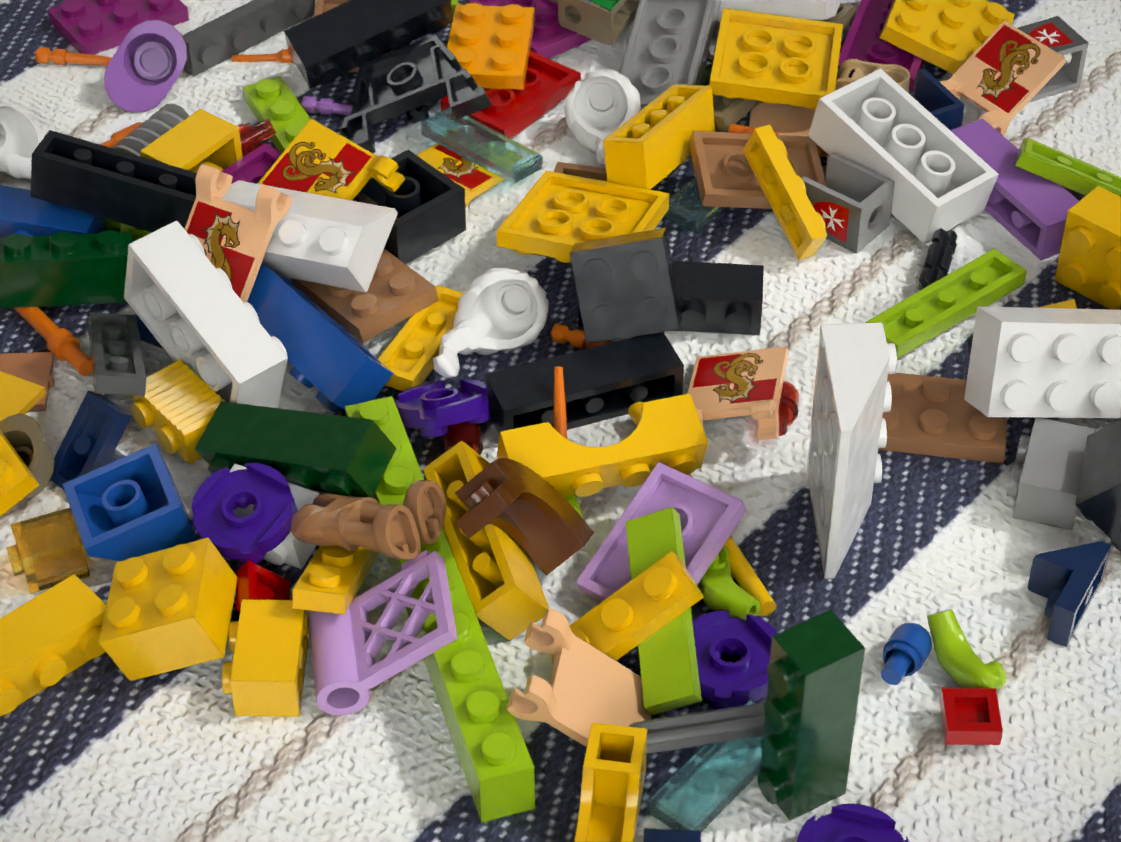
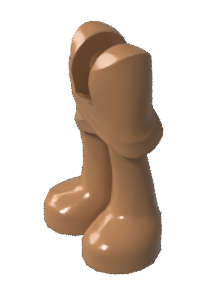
[291,480,447,560]

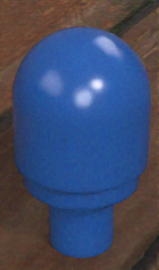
[881,622,932,685]

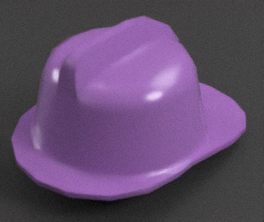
[104,20,187,112]

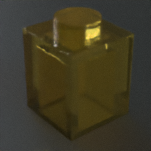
[6,507,90,594]

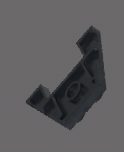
[341,34,491,153]

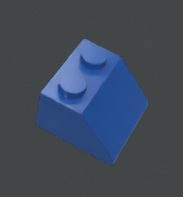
[62,443,198,561]

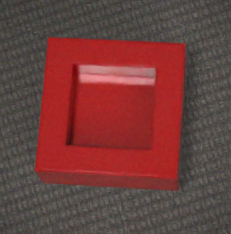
[236,560,290,612]
[939,688,1003,745]

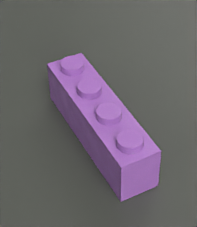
[950,119,1079,260]

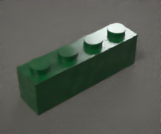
[0,230,132,308]
[194,401,396,498]
[757,609,865,821]

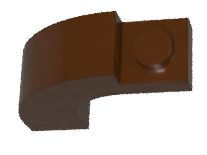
[455,458,594,576]

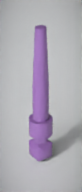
[301,96,397,121]

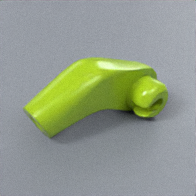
[699,546,760,620]
[926,609,1006,690]

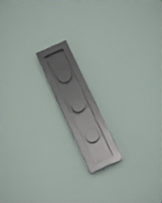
[182,0,315,77]
[88,312,146,400]

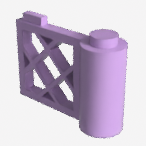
[308,550,458,716]

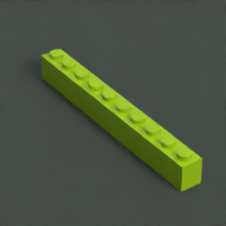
[345,396,535,823]

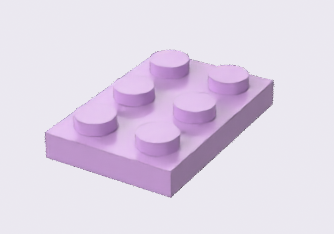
[575,462,747,602]

